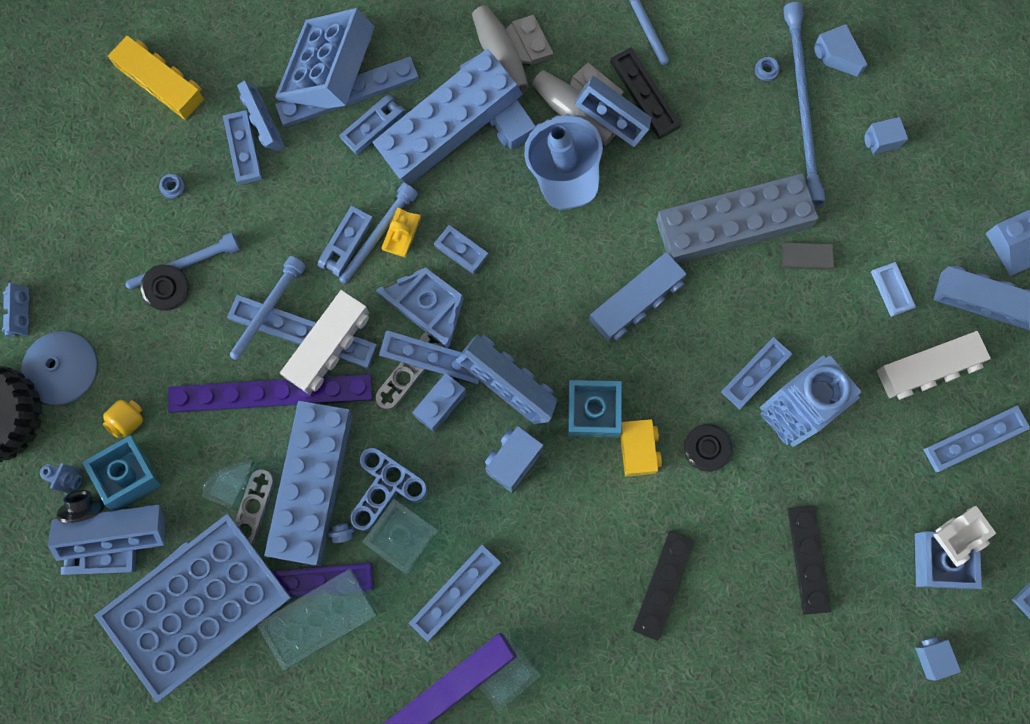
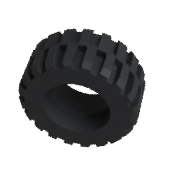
[0,366,42,462]

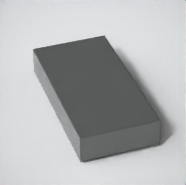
[782,243,834,270]

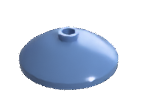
[21,331,97,405]

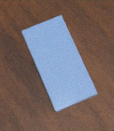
[871,262,916,317]

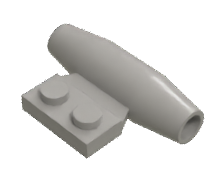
[472,5,553,93]
[532,63,624,146]

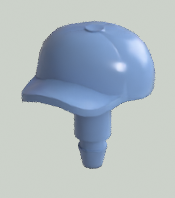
[524,114,603,210]

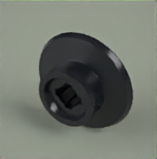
[56,490,105,523]

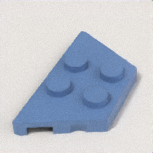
[376,267,464,348]

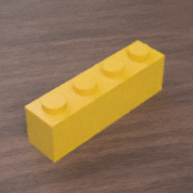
[108,36,204,120]

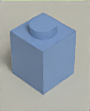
[864,117,908,155]
[915,636,961,681]

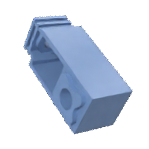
[760,355,861,447]

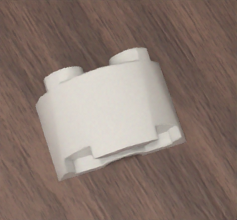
[933,506,996,566]

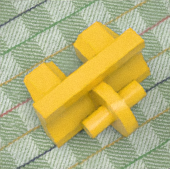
[382,208,421,258]

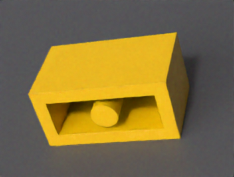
[620,419,662,477]

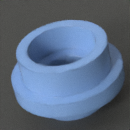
[755,57,779,81]
[159,174,185,198]
[328,523,354,543]

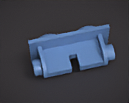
[2,283,30,337]
[40,463,83,493]

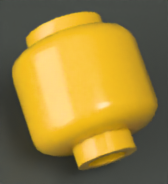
[103,400,143,438]

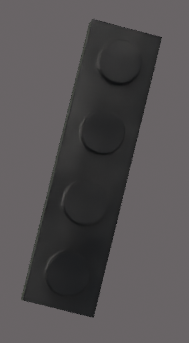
[610,47,681,139]
[787,506,831,615]
[632,531,694,641]

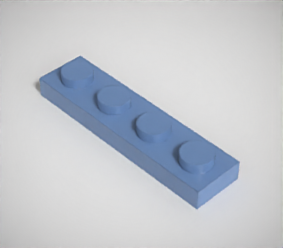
[379,331,479,384]
[923,405,1030,472]
[409,545,501,642]

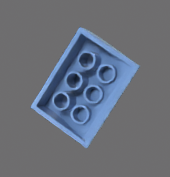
[275,8,375,109]
[455,335,558,424]

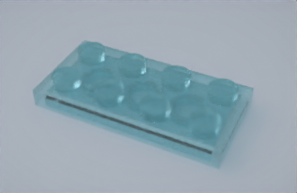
[257,568,377,670]

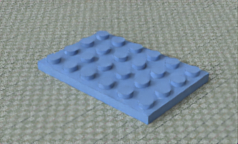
[94,514,292,703]

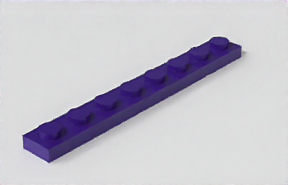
[168,374,373,413]

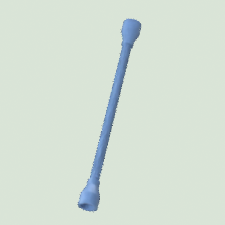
[783,2,826,206]

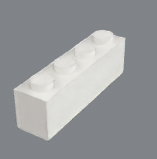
[280,290,369,395]
[877,331,991,400]

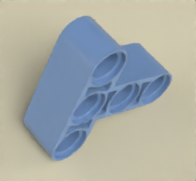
[351,448,428,531]

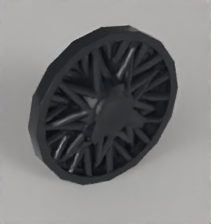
[141,264,189,311]
[684,424,732,472]

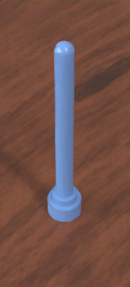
[629,0,669,65]
[339,183,419,284]
[126,232,241,289]
[230,256,306,360]

